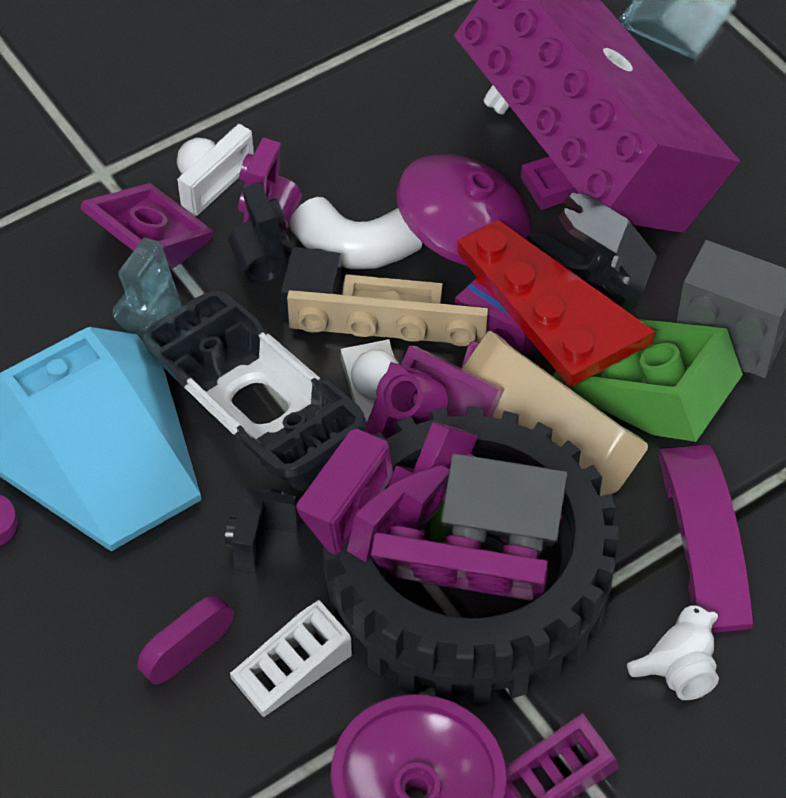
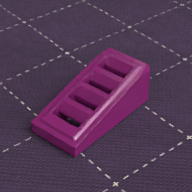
[504,713,619,798]

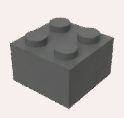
[676,240,786,378]
[442,454,567,555]

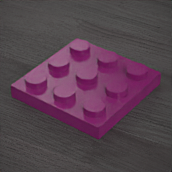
[371,526,547,602]

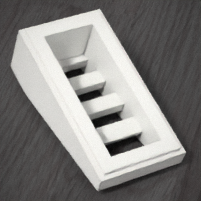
[230,600,352,717]

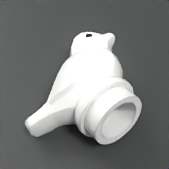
[627,605,719,700]

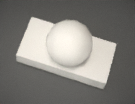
[177,124,254,217]
[340,339,399,422]

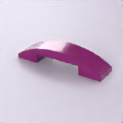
[658,445,753,633]

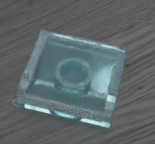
[618,0,737,59]

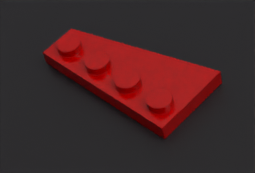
[457,220,655,387]

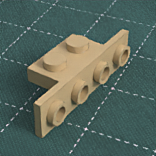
[287,275,488,346]

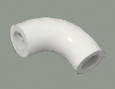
[289,197,422,269]

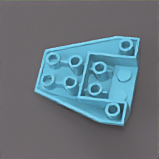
[0,327,201,551]

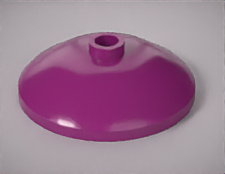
[396,154,531,266]
[331,695,506,798]

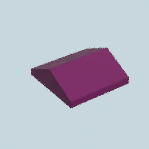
[80,183,214,269]

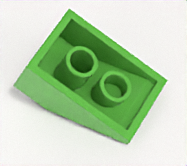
[553,319,743,442]

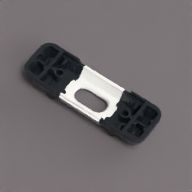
[143,291,366,490]

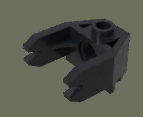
[525,193,657,311]

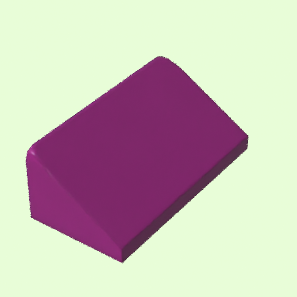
[296,429,393,555]

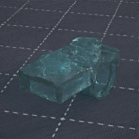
[112,237,182,338]

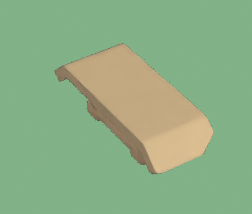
[462,331,648,496]

